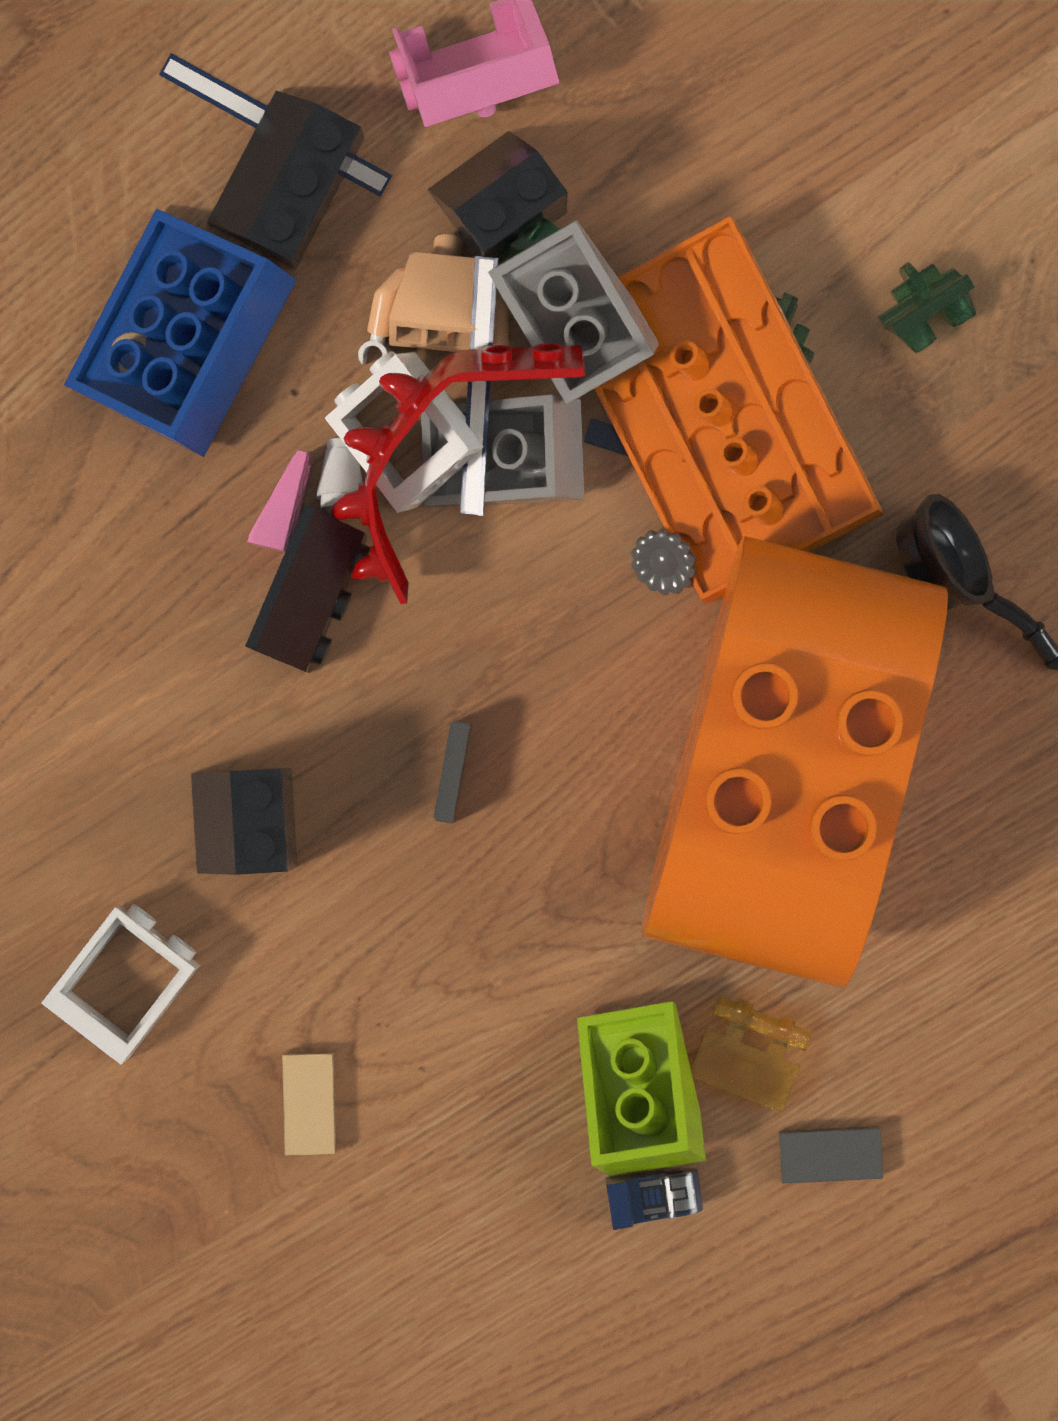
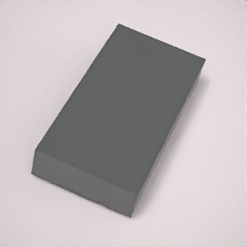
[433,721,472,824]
[779,1126,883,1184]

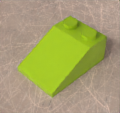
[577,1001,706,1176]

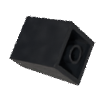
[428,131,568,262]
[191,768,297,875]

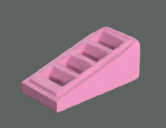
[247,450,313,553]

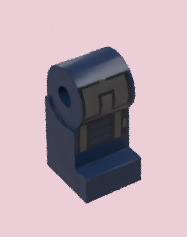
[605,1168,703,1230]

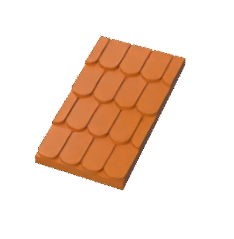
[594,216,884,605]

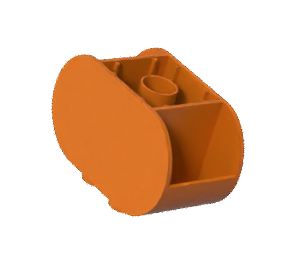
[641,536,948,988]

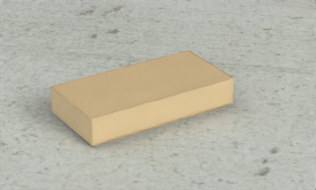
[282,1052,336,1156]

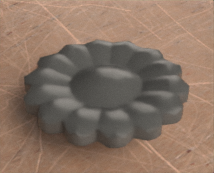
[631,529,697,595]

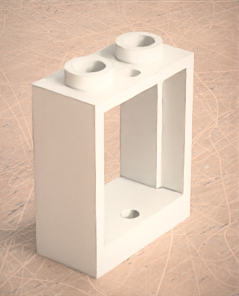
[325,351,484,513]
[41,904,201,1065]

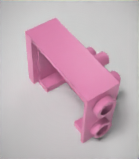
[389,0,559,127]

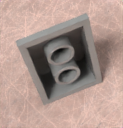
[488,219,659,404]
[421,394,584,507]

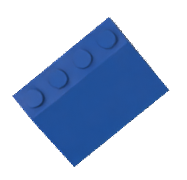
[64,209,297,457]

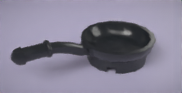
[896,494,1058,670]

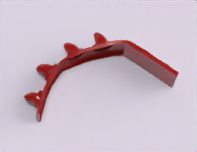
[331,343,585,604]

